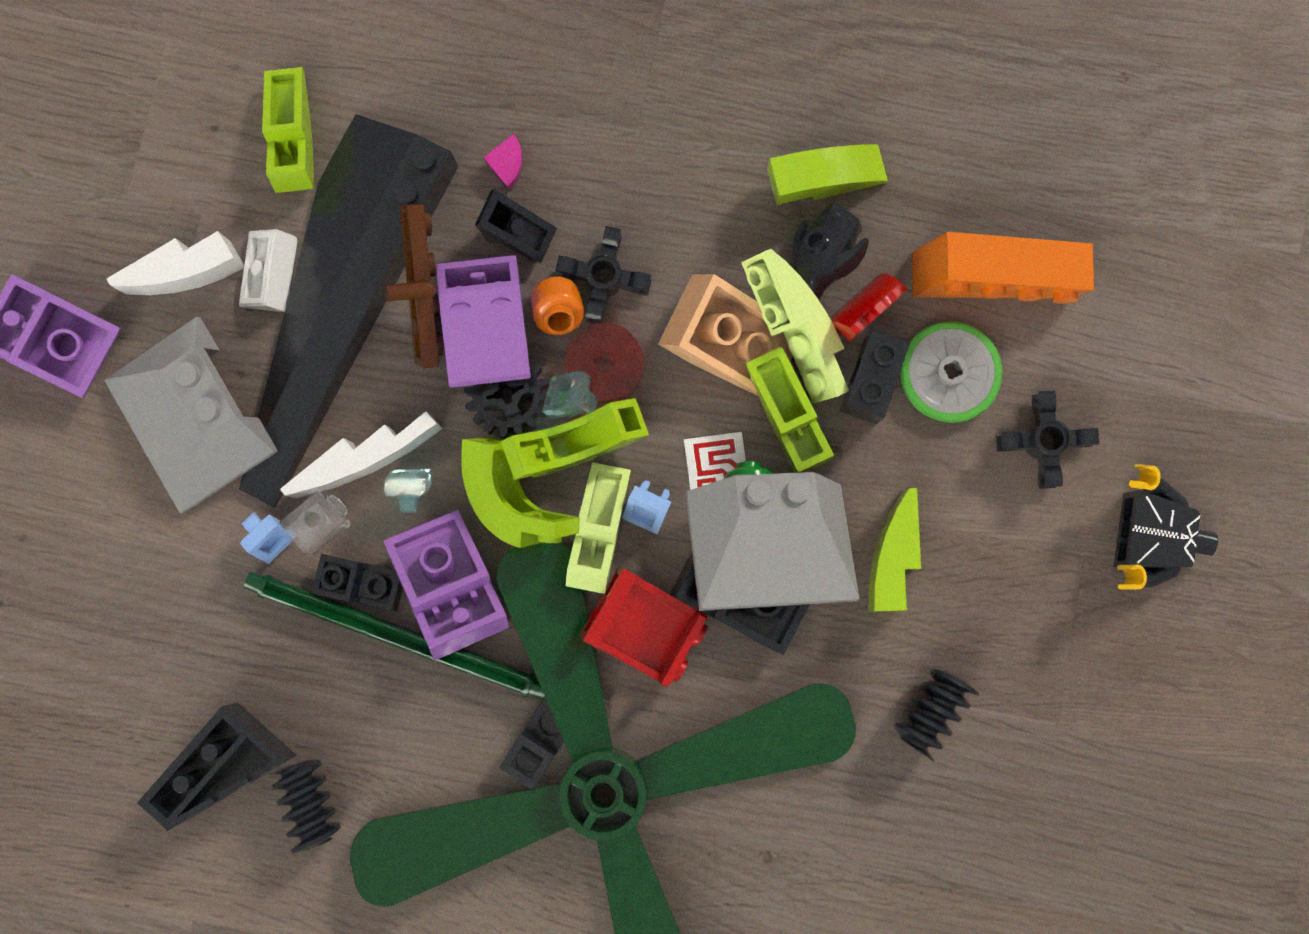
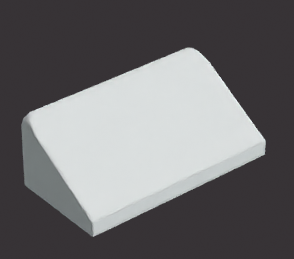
[239,229,297,312]

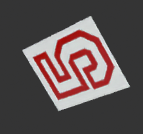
[684,432,746,490]

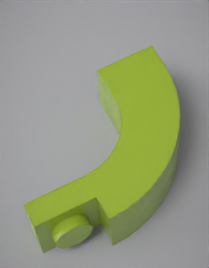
[501,398,649,480]
[461,437,580,548]

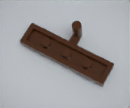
[385,204,444,369]

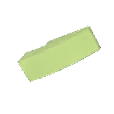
[566,462,631,594]

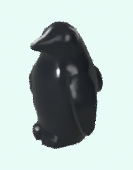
[793,202,869,300]

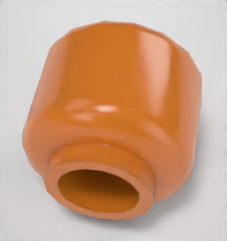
[531,277,584,336]

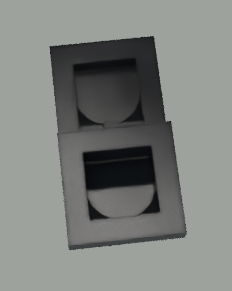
[499,697,564,790]

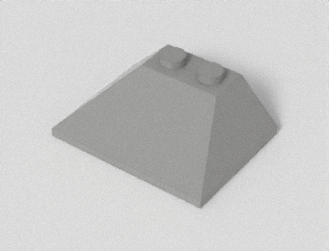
[104,317,278,514]
[685,472,859,611]

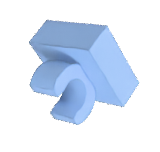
[622,480,671,534]
[240,512,298,564]

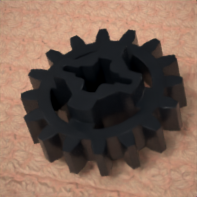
[464,359,551,439]

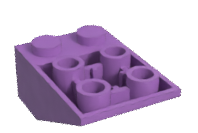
[436,255,531,388]

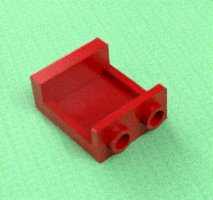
[579,566,708,688]

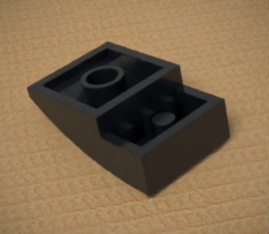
[669,552,810,655]

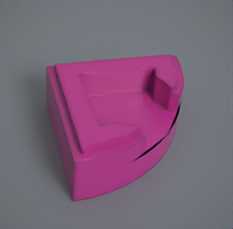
[483,134,523,191]

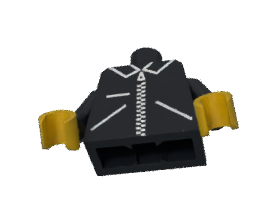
[1113,464,1218,590]

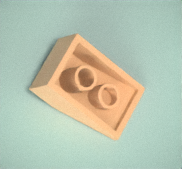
[658,274,793,396]

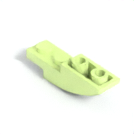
[741,249,849,404]

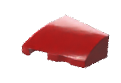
[830,273,908,341]

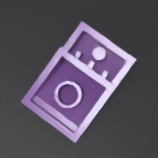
[0,274,122,398]
[383,510,509,661]

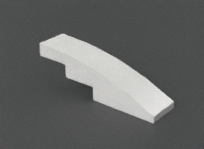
[280,411,443,498]

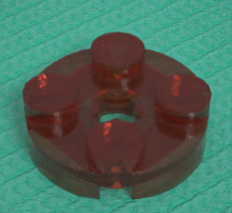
[565,323,644,403]

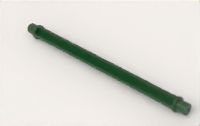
[244,572,545,700]

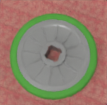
[900,321,1003,423]

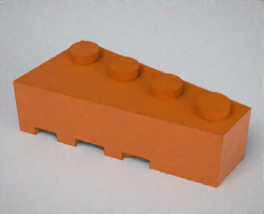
[912,232,1094,304]

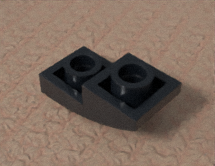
[312,554,403,611]

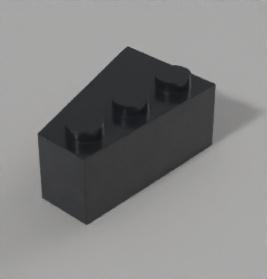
[137,702,297,831]

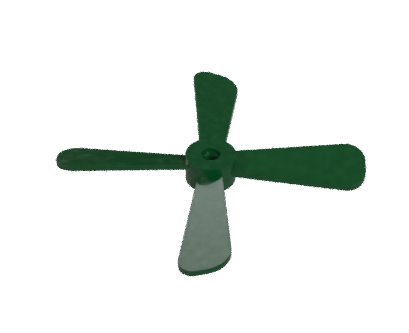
[350,542,856,934]

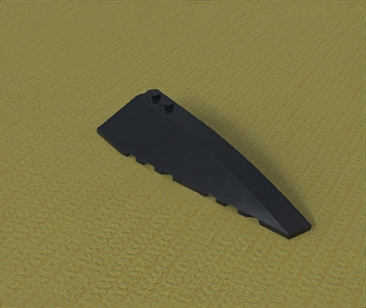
[239,114,458,508]

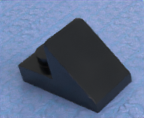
[475,189,557,263]

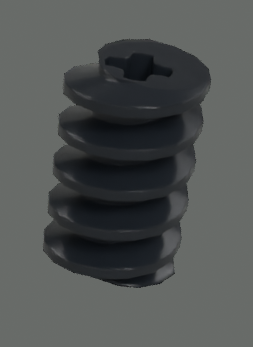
[893,669,979,762]
[270,760,341,854]

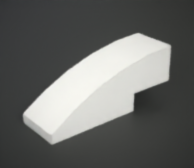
[107,231,244,295]

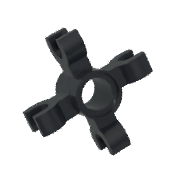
[555,226,652,325]
[996,391,1100,489]

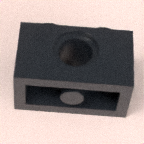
[839,330,910,424]

